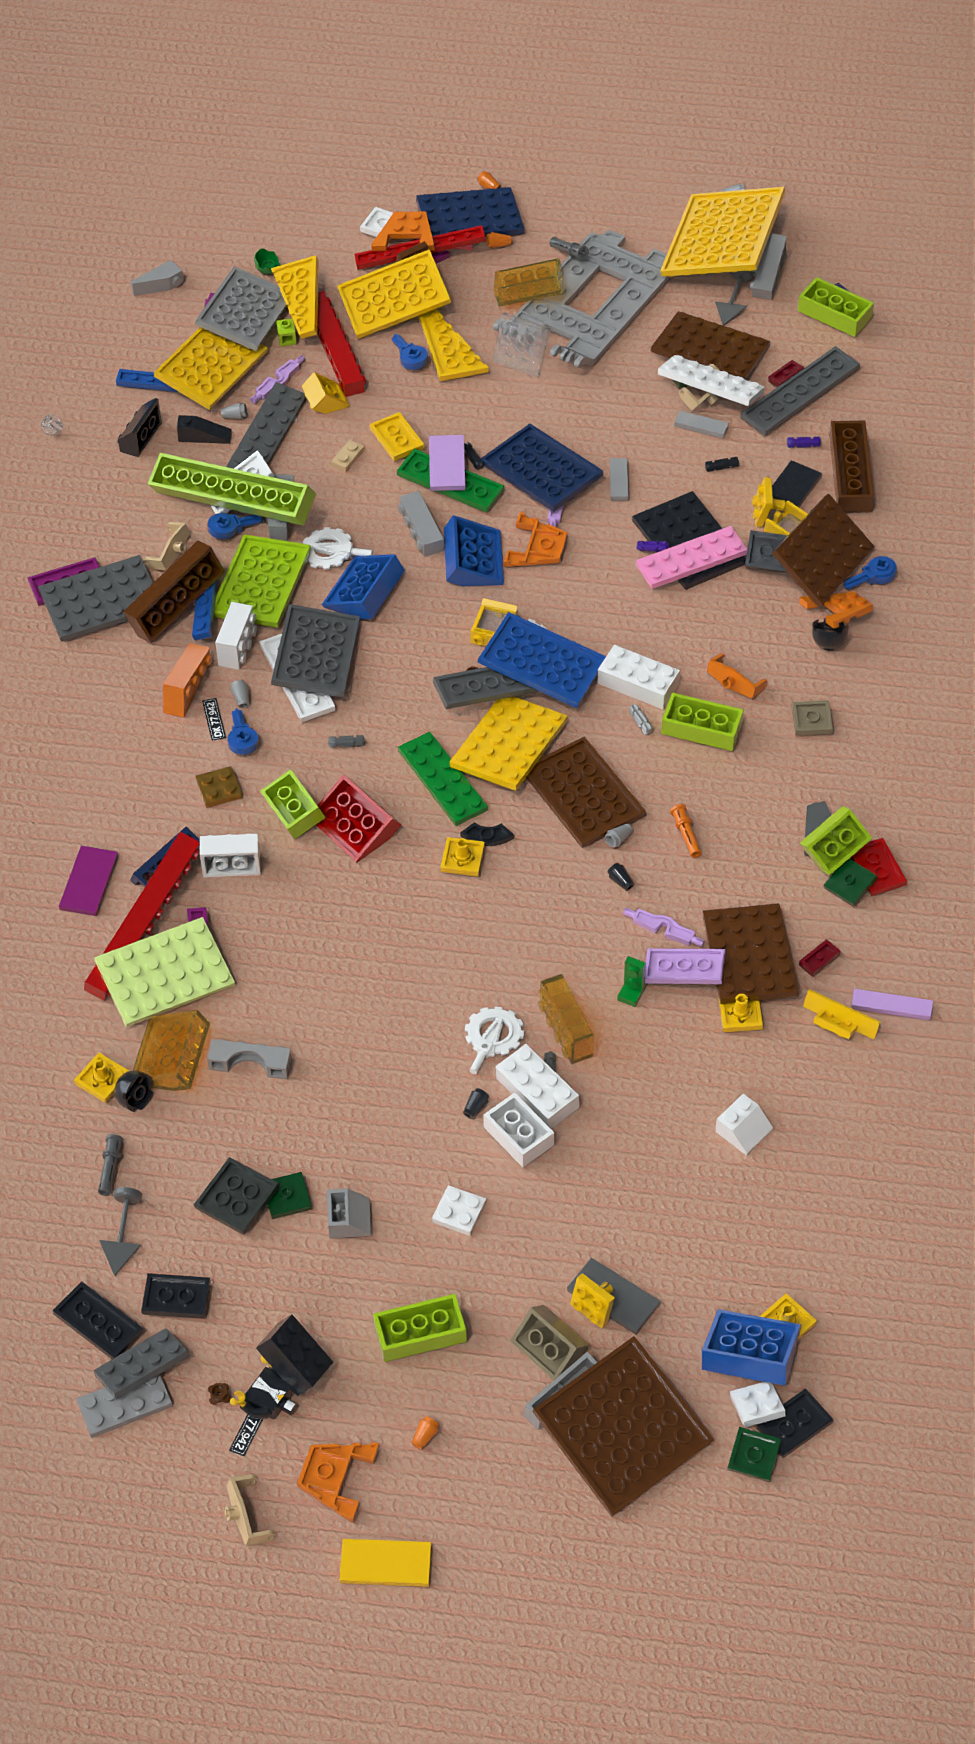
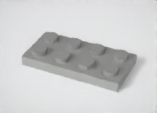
[76,1374,172,1438]

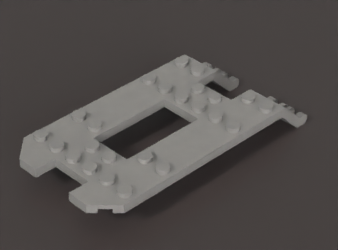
[493,230,670,368]

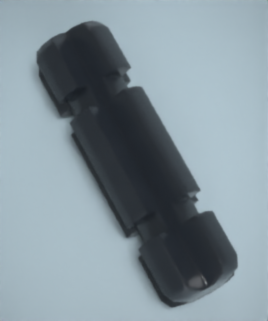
[464,442,484,470]
[705,456,739,472]

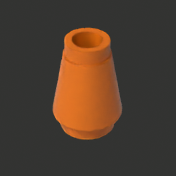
[477,171,501,189]
[486,232,511,249]
[411,1416,440,1450]

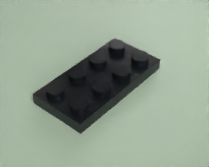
[52,1281,144,1359]

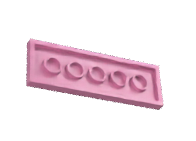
[636,526,747,589]

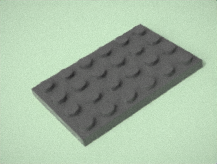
[38,555,153,642]
[271,604,360,698]

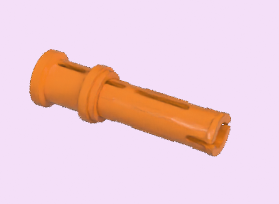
[670,804,702,858]

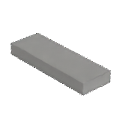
[674,411,729,439]
[609,458,628,501]

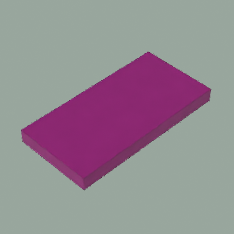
[27,557,99,606]
[59,845,118,916]

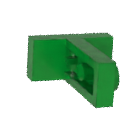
[617,956,648,1007]

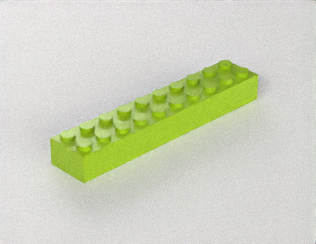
[148,453,316,526]

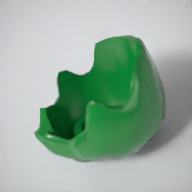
[254,248,280,275]

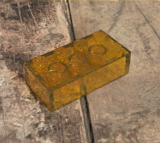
[493,258,564,307]
[538,974,594,1065]

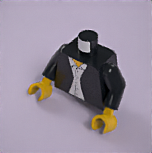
[230,1356,297,1419]

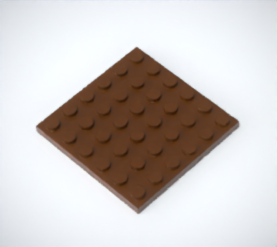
[532,1336,714,1517]

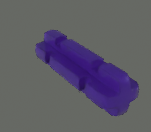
[787,436,821,448]
[636,541,669,552]

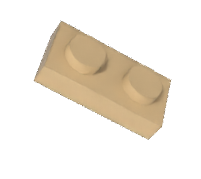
[331,440,364,472]

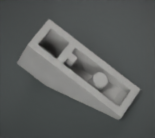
[130,260,184,296]

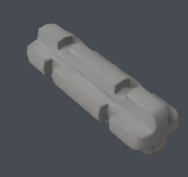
[629,704,653,735]

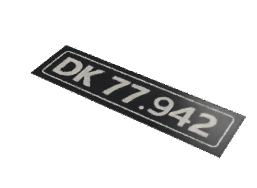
[202,698,226,741]
[229,1414,263,1457]

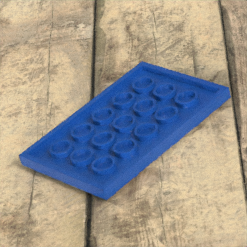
[477,612,606,708]

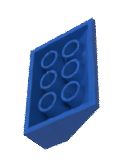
[444,515,504,586]
[321,554,405,619]
[702,1309,801,1385]

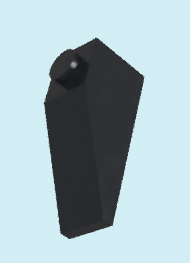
[177,415,231,444]

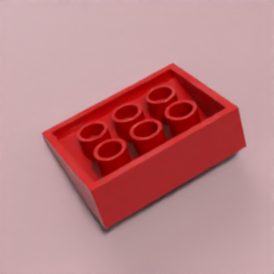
[316,774,402,863]

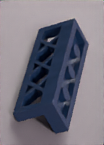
[130,826,200,887]

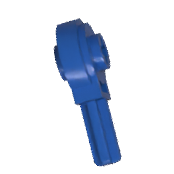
[392,334,428,370]
[208,513,263,539]
[843,556,897,590]
[227,708,259,755]

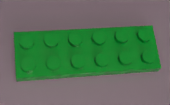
[397,448,504,513]
[398,731,488,827]

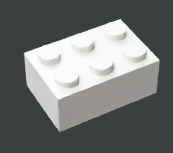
[215,602,257,670]
[200,833,260,877]
[484,1093,554,1167]

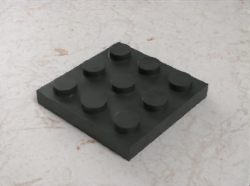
[194,1157,280,1235]

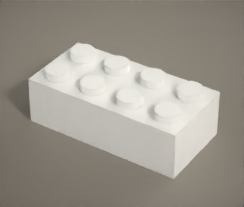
[597,645,680,709]
[495,1044,579,1129]

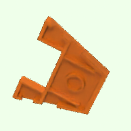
[371,211,435,251]
[504,512,567,567]
[799,591,873,628]
[297,1442,380,1522]

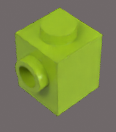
[276,318,296,347]

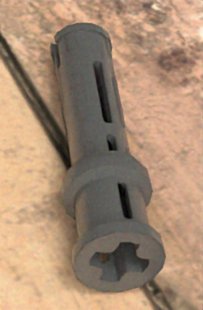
[549,237,589,260]
[98,1134,124,1196]

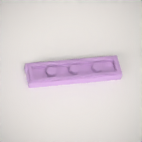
[851,989,933,1020]

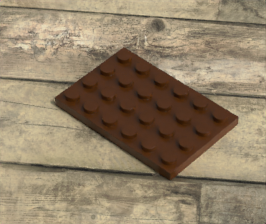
[651,311,770,380]
[771,493,875,607]
[526,736,646,848]
[703,903,799,1004]

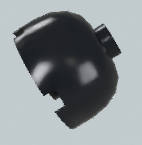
[812,618,849,651]
[114,1070,154,1112]

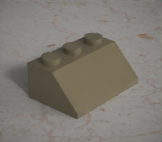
[510,1305,589,1380]

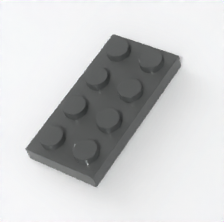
[93,1328,189,1400]

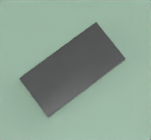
[567,1258,660,1335]

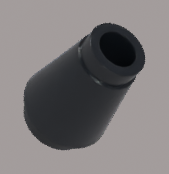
[607,863,635,891]
[463,1088,489,1119]

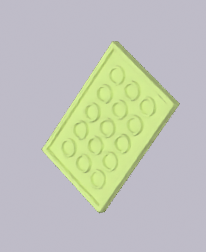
[94,917,235,1027]

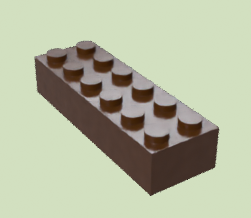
[829,420,874,512]
[123,541,225,643]

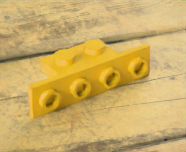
[803,989,881,1039]

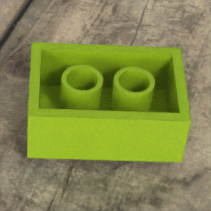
[260,769,325,839]
[800,806,872,875]

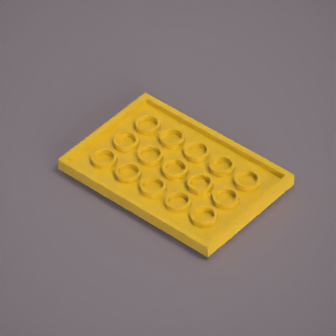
[337,250,451,339]
[154,327,268,410]
[450,696,568,791]

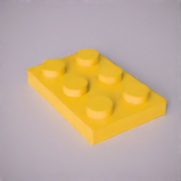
[369,412,424,461]

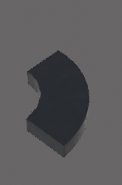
[460,822,514,846]

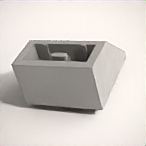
[327,1189,371,1238]

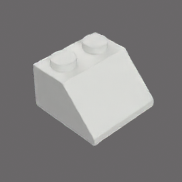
[716,1094,773,1156]

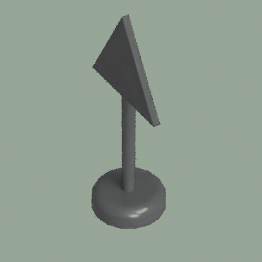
[715,271,754,326]
[99,1187,142,1276]

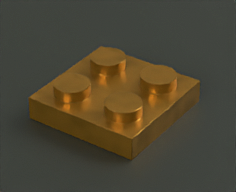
[196,766,242,808]

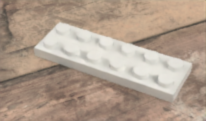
[658,355,765,406]
[259,634,335,723]

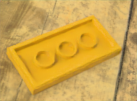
[339,1539,431,1587]

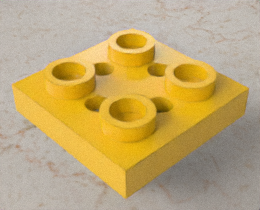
[752,477,785,527]
[440,837,485,877]
[718,994,763,1032]
[74,1052,129,1103]
[570,1273,615,1329]
[759,1293,817,1340]

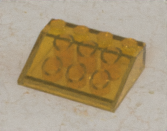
[133,1010,210,1091]

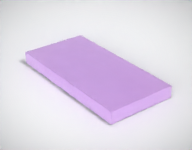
[429,435,465,491]
[645,949,726,984]

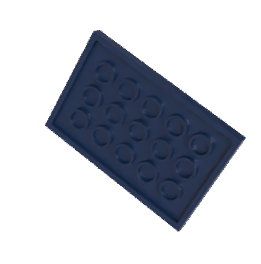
[416,187,524,237]
[480,423,603,512]

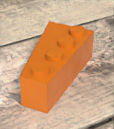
[163,643,212,718]

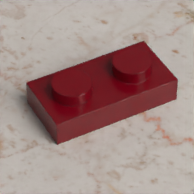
[768,360,804,387]
[799,939,841,977]

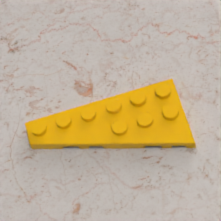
[271,255,319,339]
[418,309,489,381]

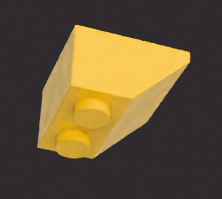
[302,372,350,414]

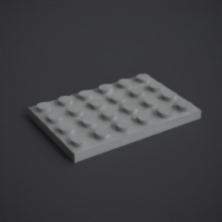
[195,266,287,351]

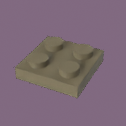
[791,700,833,736]

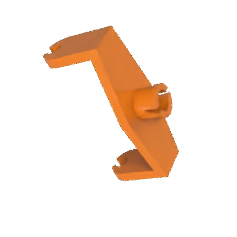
[707,653,768,699]

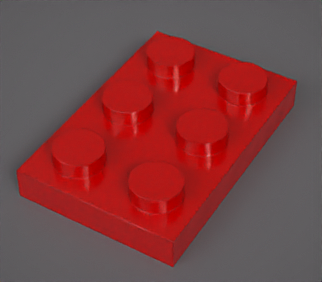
[850,838,907,896]

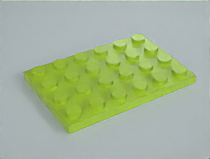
[214,534,311,628]

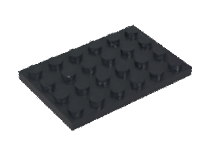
[632,491,746,590]

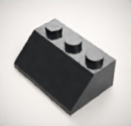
[117,398,162,457]

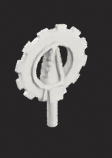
[303,527,373,570]
[465,1007,524,1074]

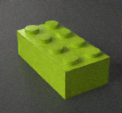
[798,277,874,337]
[661,693,744,751]
[373,1294,467,1362]

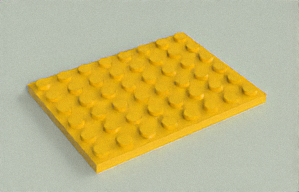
[660,187,786,277]

